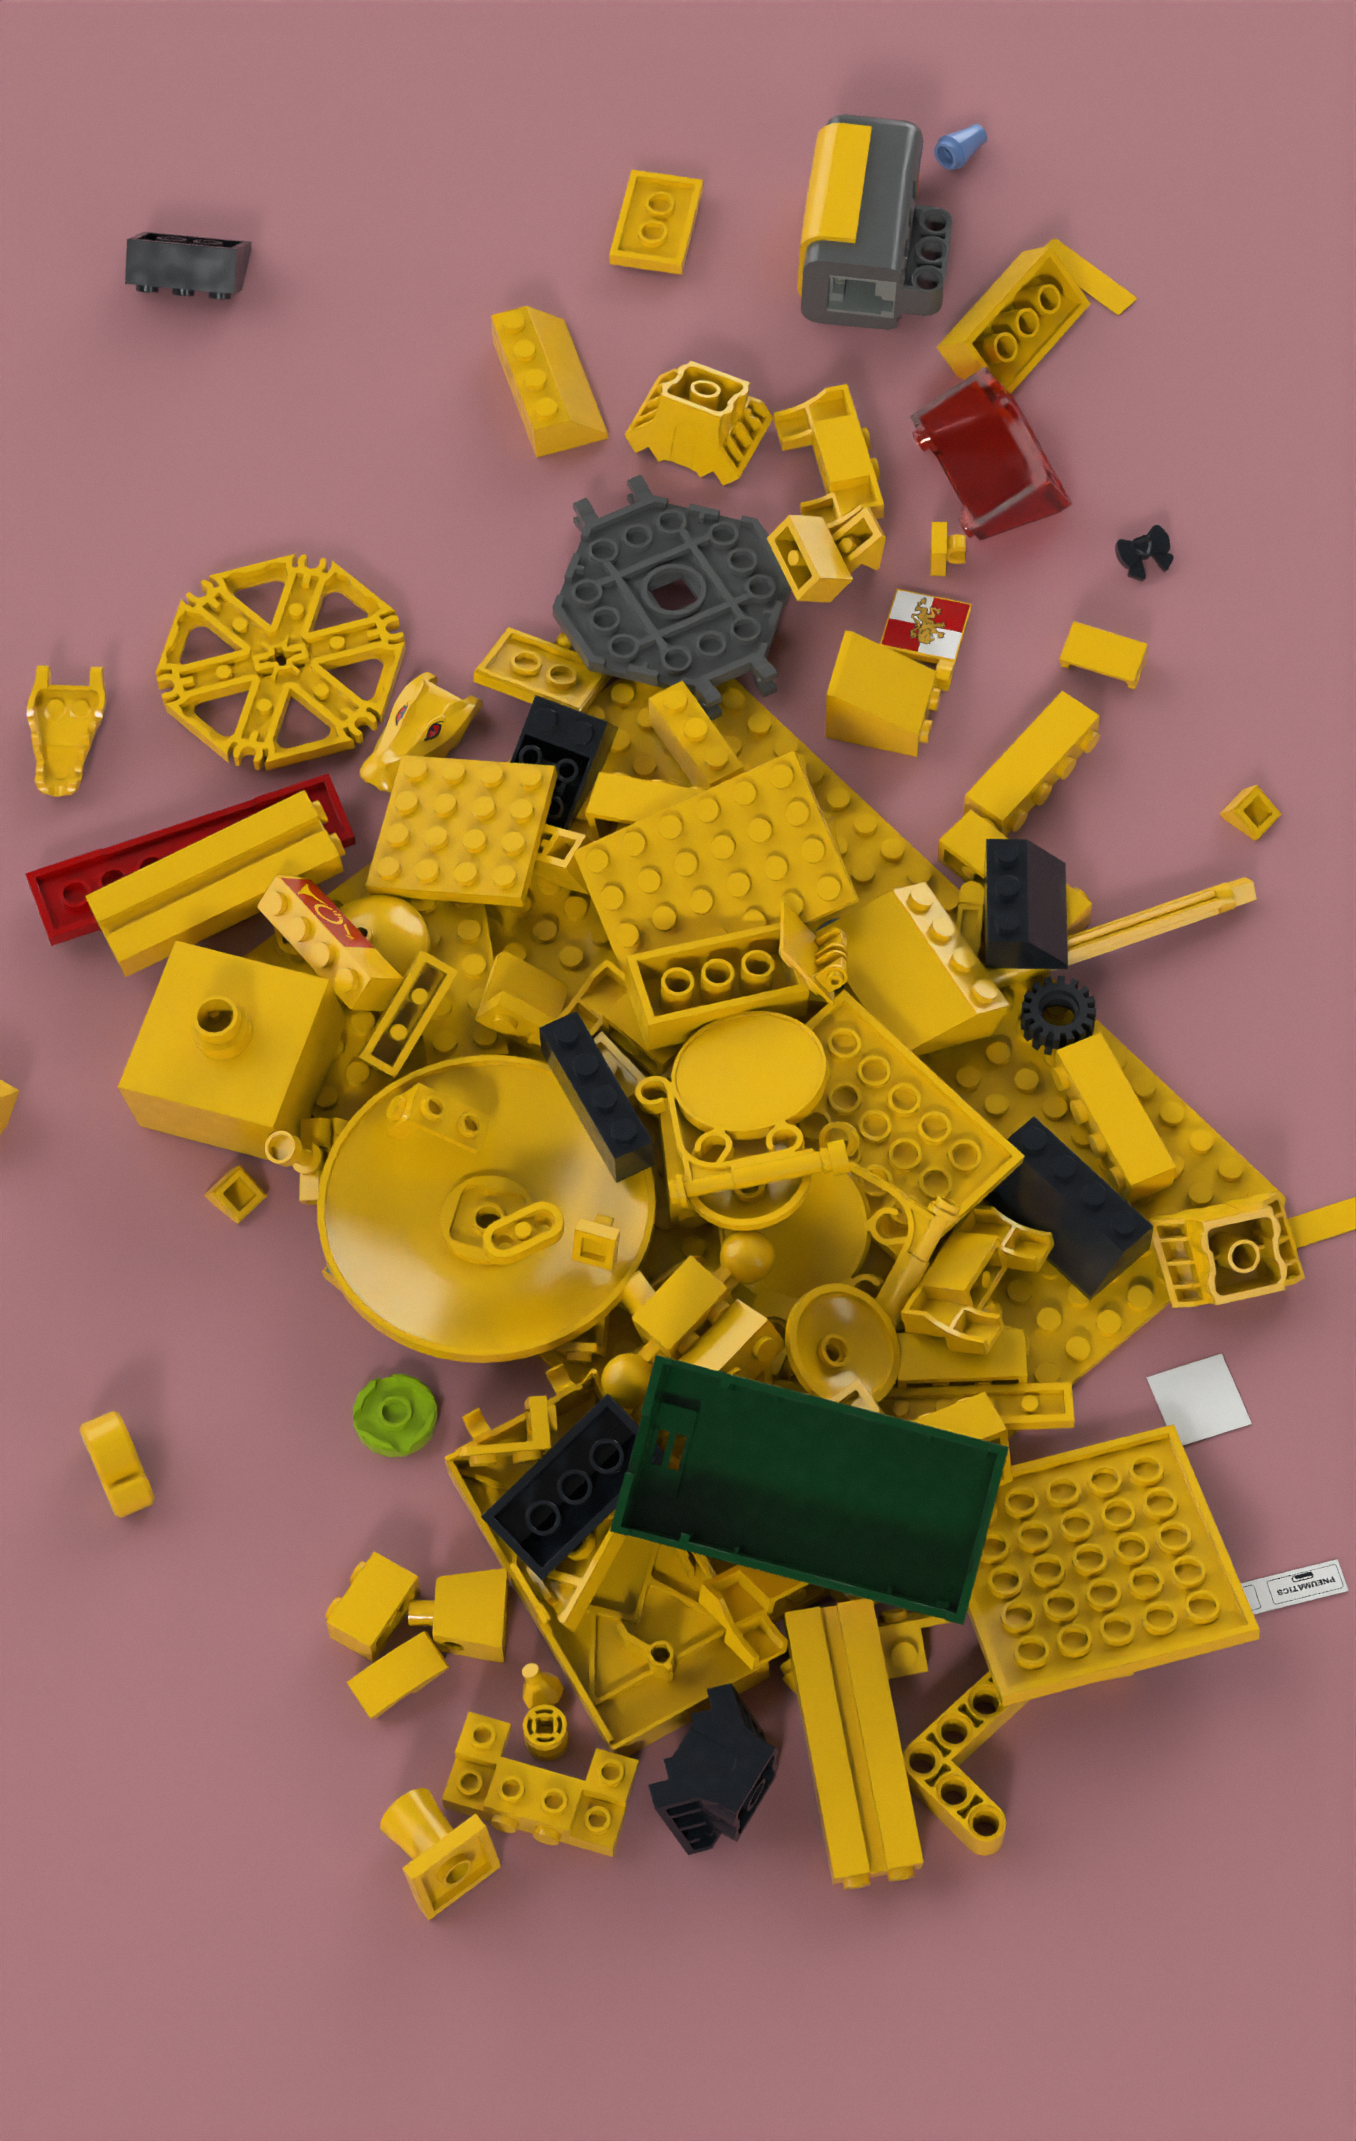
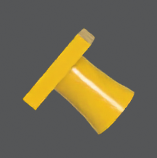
[380,1788,501,1920]

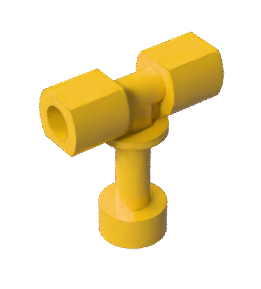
[265,1117,331,1205]

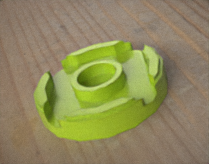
[353,1373,438,1457]

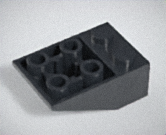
[510,695,618,830]

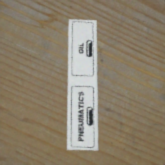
[1241,1559,1349,1614]

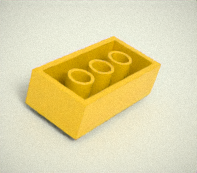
[625,922,810,1051]

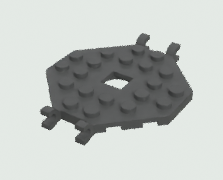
[552,474,792,721]

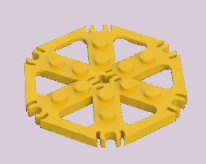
[155,553,406,771]

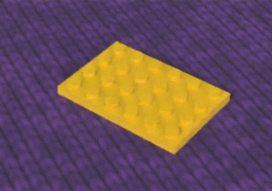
[573,750,859,973]
[794,990,1025,1261]

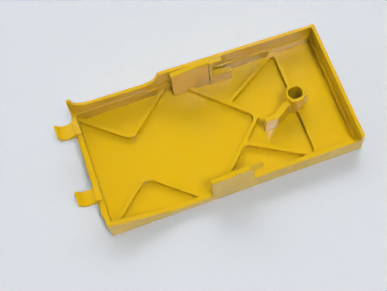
[444,1363,770,1757]

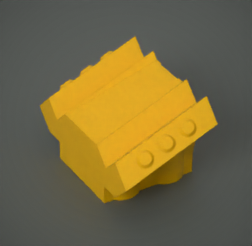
[624,361,773,486]
[1148,1192,1305,1308]

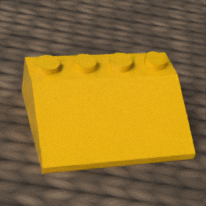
[814,882,1010,1056]

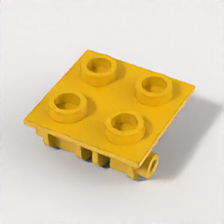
[779,902,848,1006]

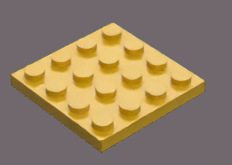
[365,755,558,907]

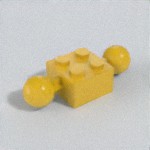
[601,1230,775,1409]

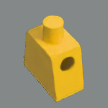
[408,1568,509,1663]

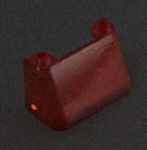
[910,366,1072,540]

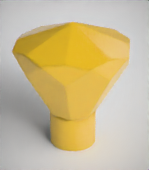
[522,1663,564,1709]

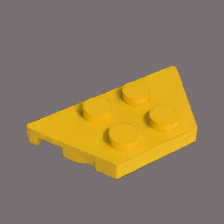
[526,1509,627,1632]

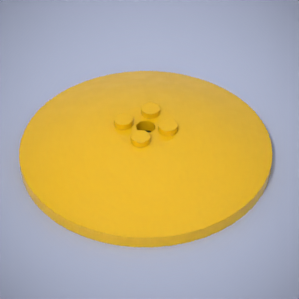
[317,1055,656,1363]

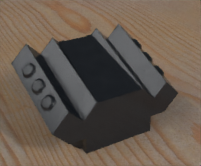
[648,1683,779,1855]

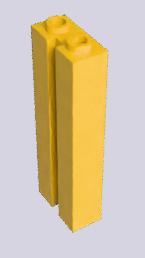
[85,790,346,978]
[783,1598,924,1890]

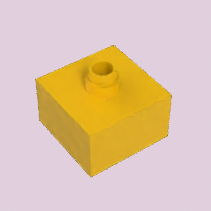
[118,941,347,1161]

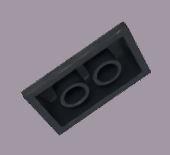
[125,232,252,300]
[984,839,1068,969]

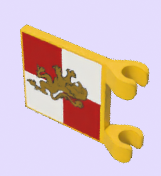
[880,589,972,691]

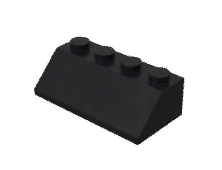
[983,1116,1154,1300]
[481,1394,665,1581]

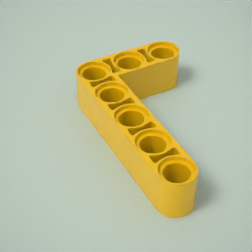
[903,1671,1031,1856]

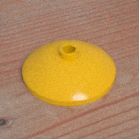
[314,894,431,1004]
[683,1137,812,1231]
[785,1283,901,1403]

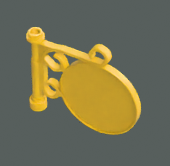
[635,1011,851,1208]
[719,1121,961,1329]

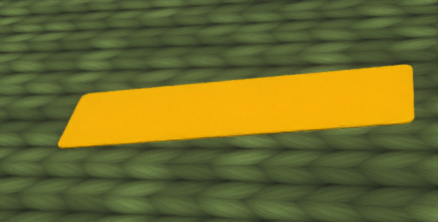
[1044,238,1137,315]
[1288,1197,1356,1249]

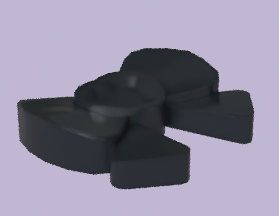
[1115,525,1174,581]

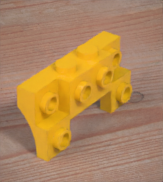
[773,384,884,536]
[556,959,684,1121]
[901,1205,1055,1355]
[698,1565,879,1670]
[442,1712,639,1857]

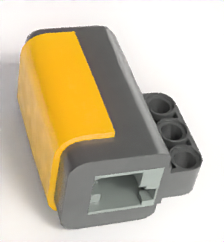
[797,114,952,330]

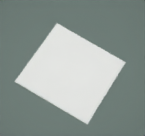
[1146,1353,1252,1446]

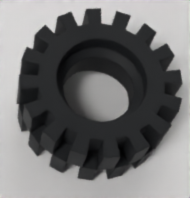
[1020,976,1096,1056]

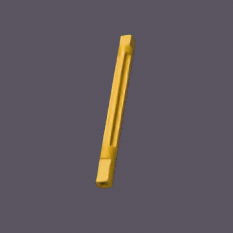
[983,877,1257,989]

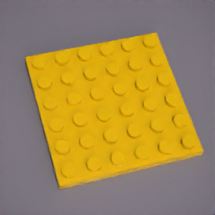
[968,1424,1260,1707]

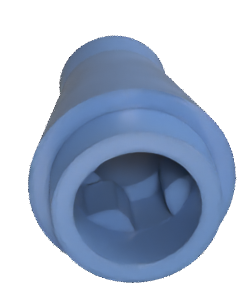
[934,124,987,170]

